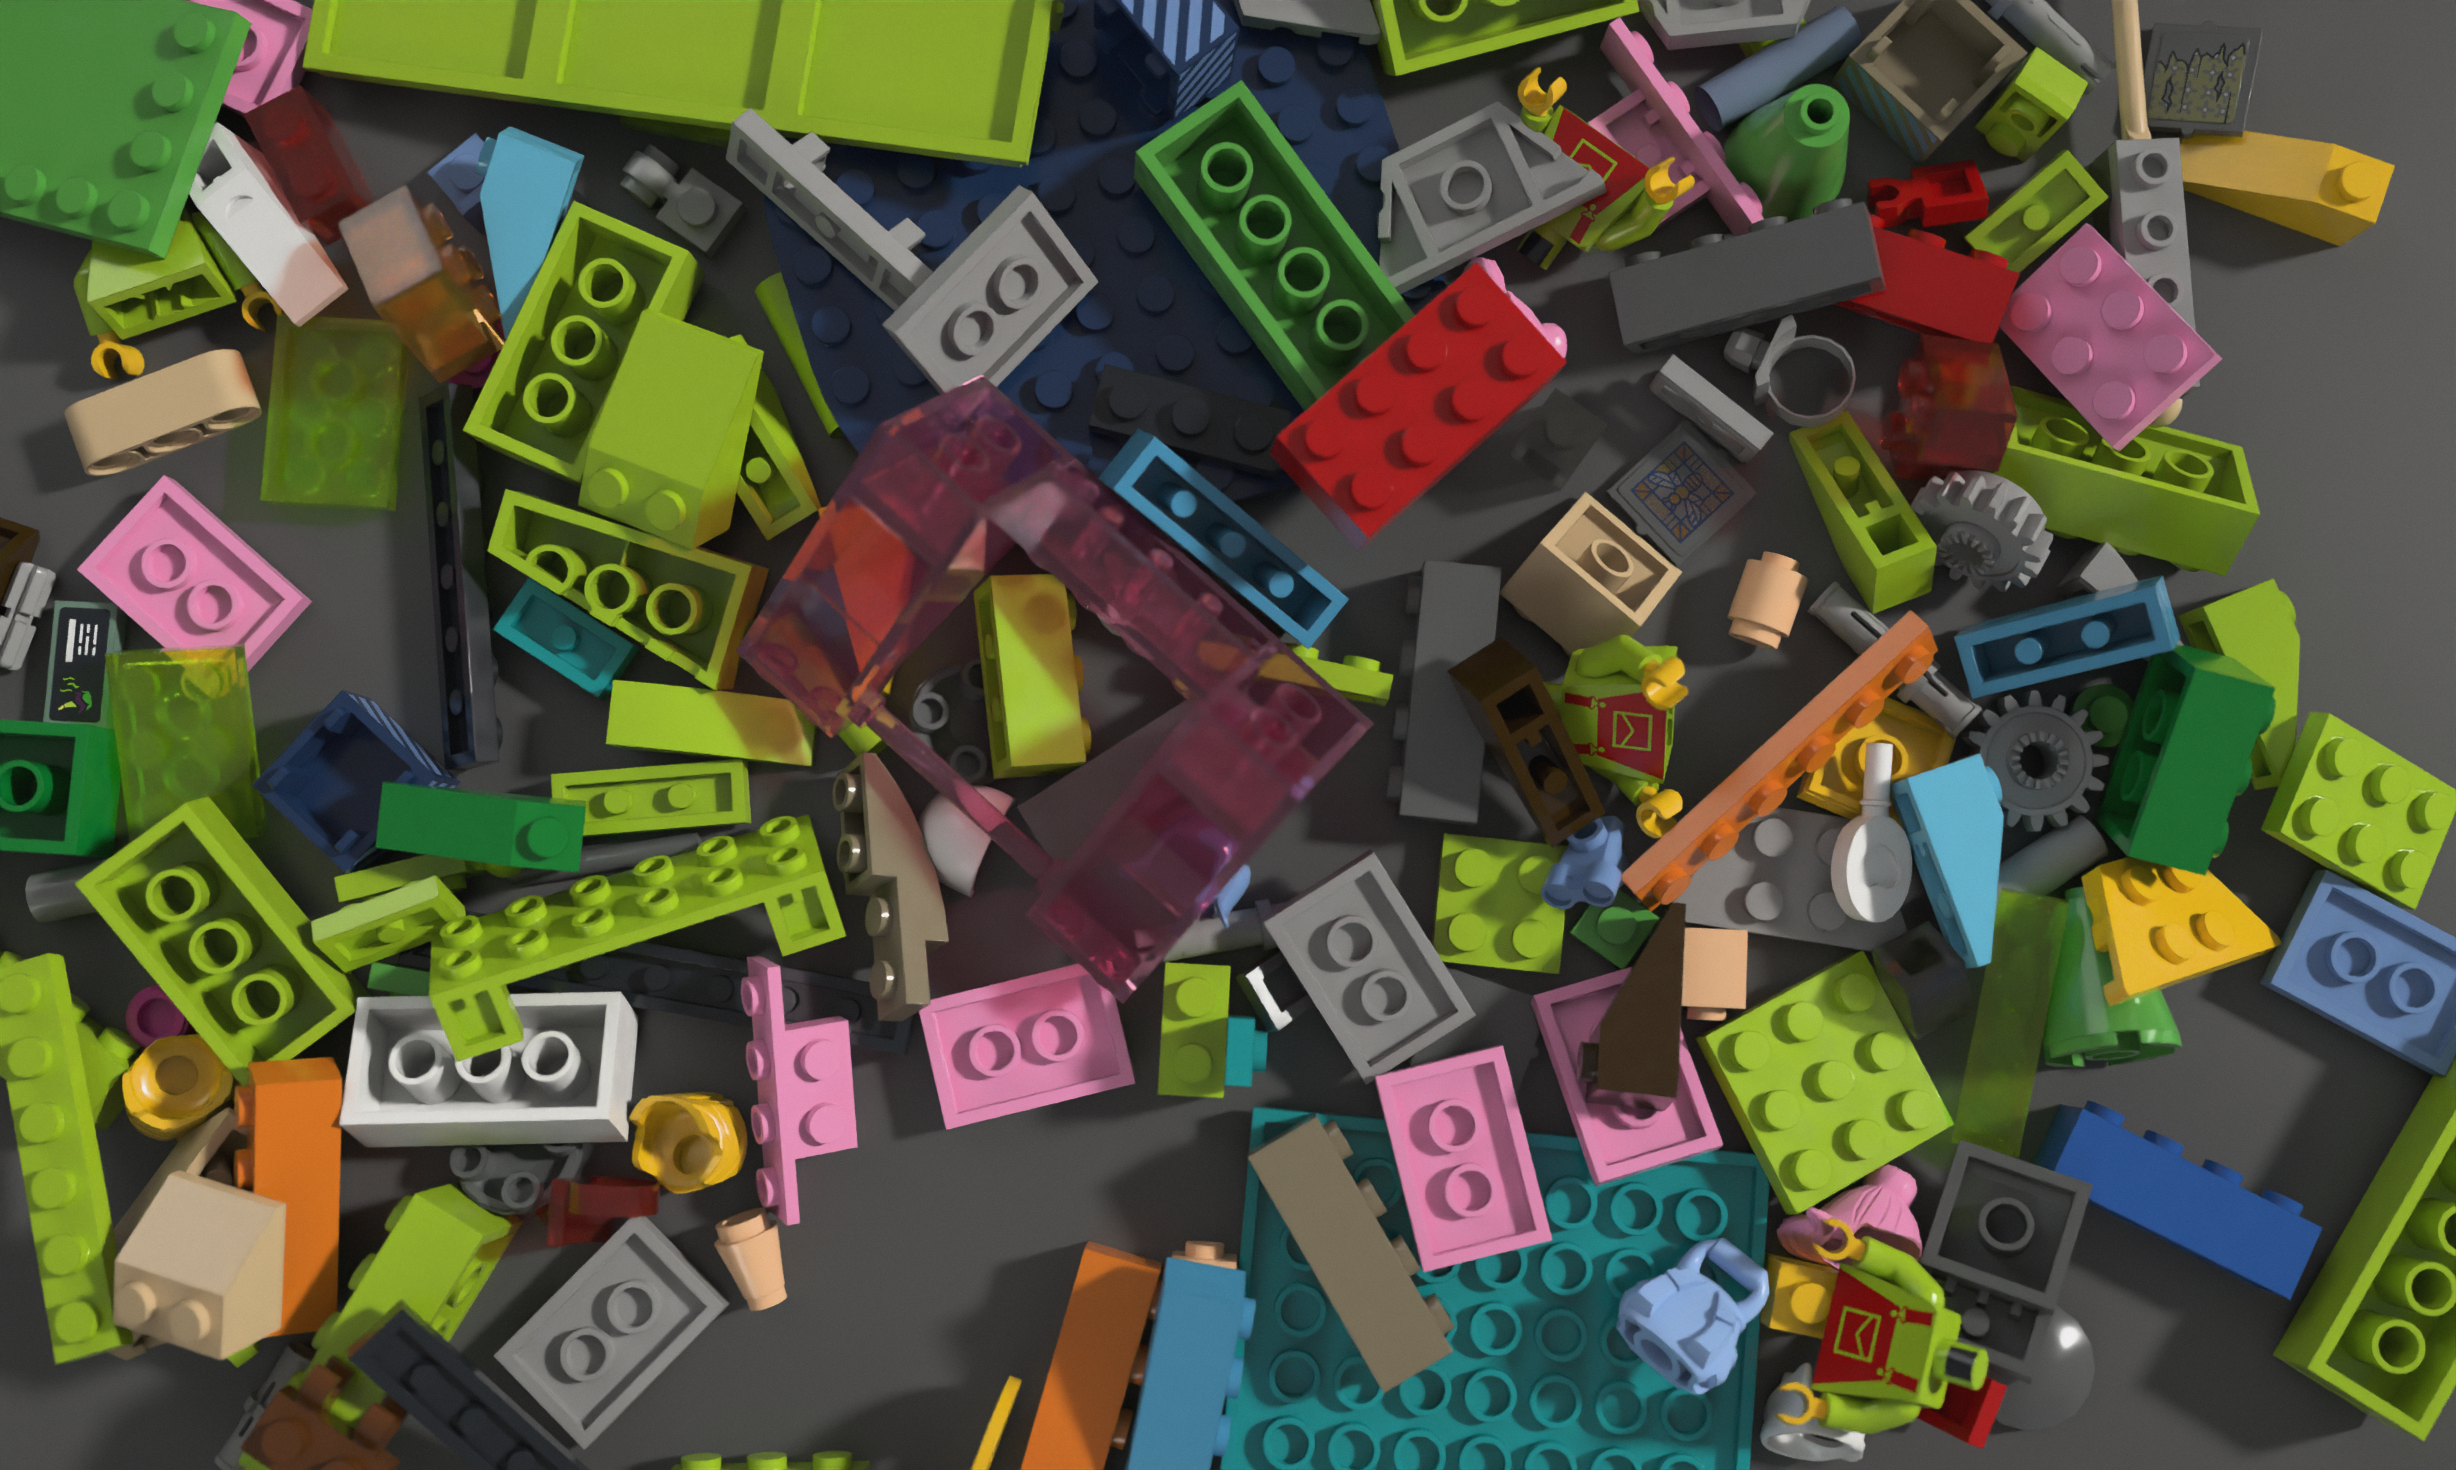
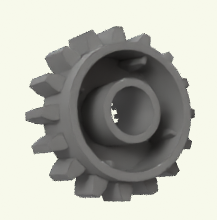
[1911,470,2054,592]
[1957,690,2109,832]

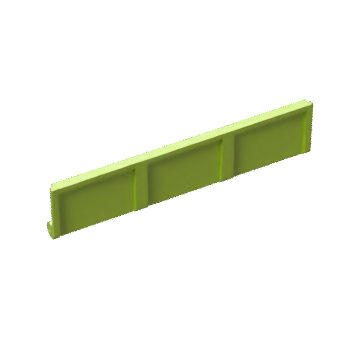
[302,0,1065,168]

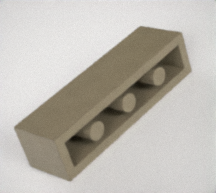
[1247,1112,1455,1393]

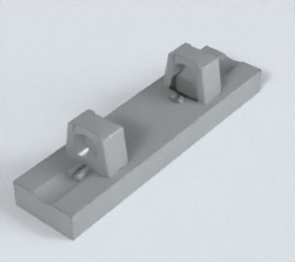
[726,108,933,311]

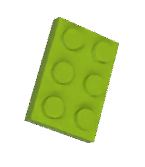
[2261,712,2456,910]

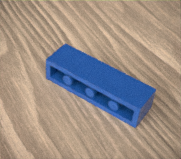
[2033,1100,2323,1300]

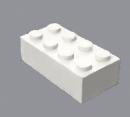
[339,992,639,1147]

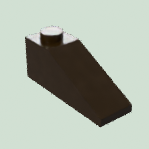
[1447,636,1606,847]
[1576,903,1686,1111]

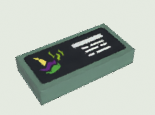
[43,600,127,730]

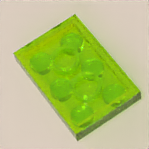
[260,315,411,511]
[105,644,267,843]

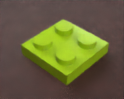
[1431,833,1567,974]

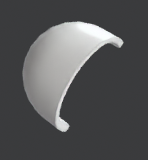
[918,785,1017,897]

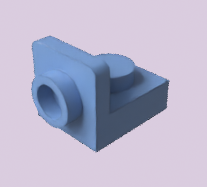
[428,133,486,234]

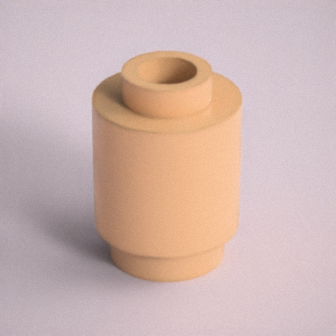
[1727,552,1809,650]

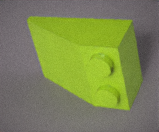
[578,309,764,550]

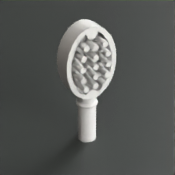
[1831,743,1912,923]

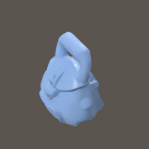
[1616,1238,1769,1394]

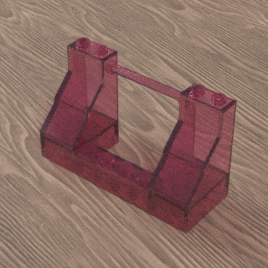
[736,375,1374,1004]

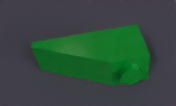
[375,781,586,873]

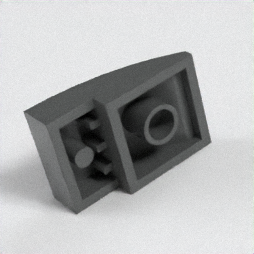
[1920,1139,2093,1384]

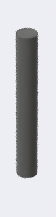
[507,832,702,887]

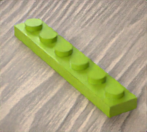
[0,953,134,1364]

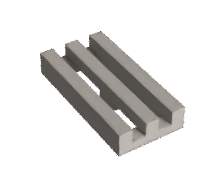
[1649,354,1774,464]

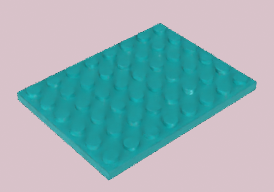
[1220,1106,1770,1470]

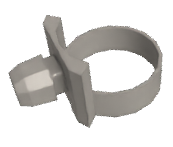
[1723,314,1856,428]

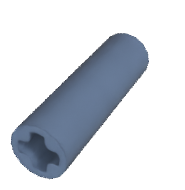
[1694,5,1862,131]

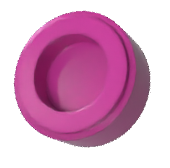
[125,985,196,1048]

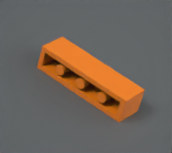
[234,1057,342,1337]
[1020,1241,1162,1470]

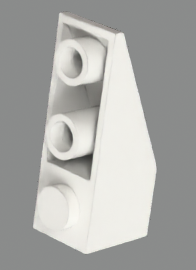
[189,122,349,327]

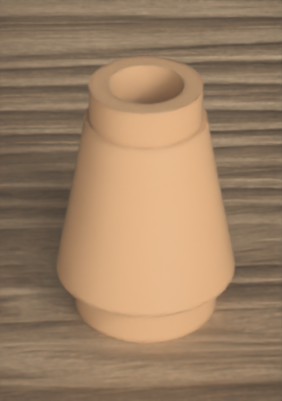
[714,1207,787,1311]

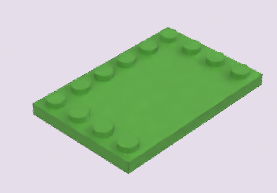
[0,0,251,259]

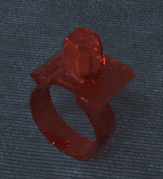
[536,1175,661,1247]

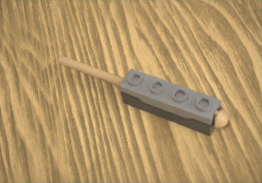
[2089,0,2200,428]

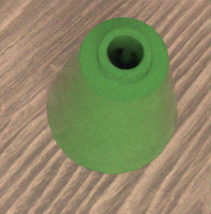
[1723,84,1850,222]
[2043,886,2182,1068]

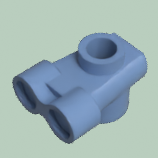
[1541,816,1631,909]

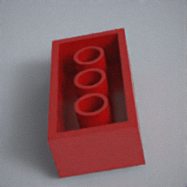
[1270,262,1567,552]

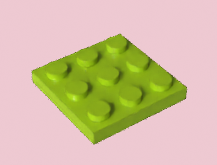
[1695,950,1954,1215]

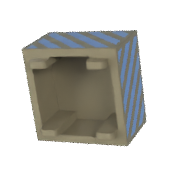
[1830,0,2028,166]

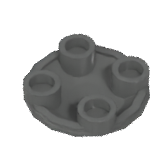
[908,658,1000,785]
[449,1143,583,1215]
[1986,1305,2095,1431]

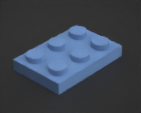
[2259,869,2456,1076]

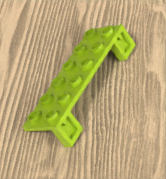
[429,815,846,1062]

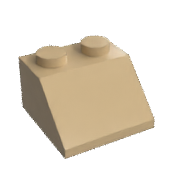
[1499,492,1682,657]
[113,1170,286,1360]

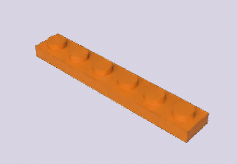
[1622,610,1938,912]

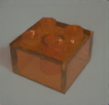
[337,185,505,383]

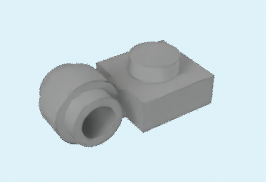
[619,145,747,259]

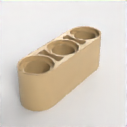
[64,349,262,476]

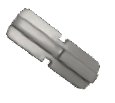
[0,562,56,670]

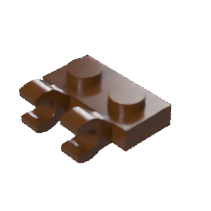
[240,1355,409,1470]

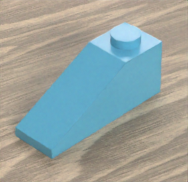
[475,126,585,339]
[1890,754,2004,970]

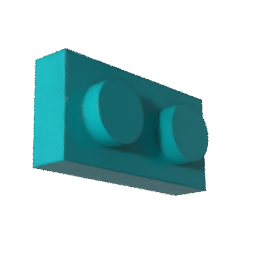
[493,577,640,701]
[1224,1015,1267,1087]

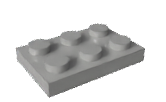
[882,185,1098,418]
[1261,849,1476,1085]
[494,1211,730,1450]

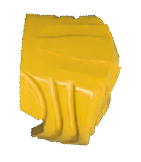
[122,1034,242,1142]
[629,1091,748,1194]

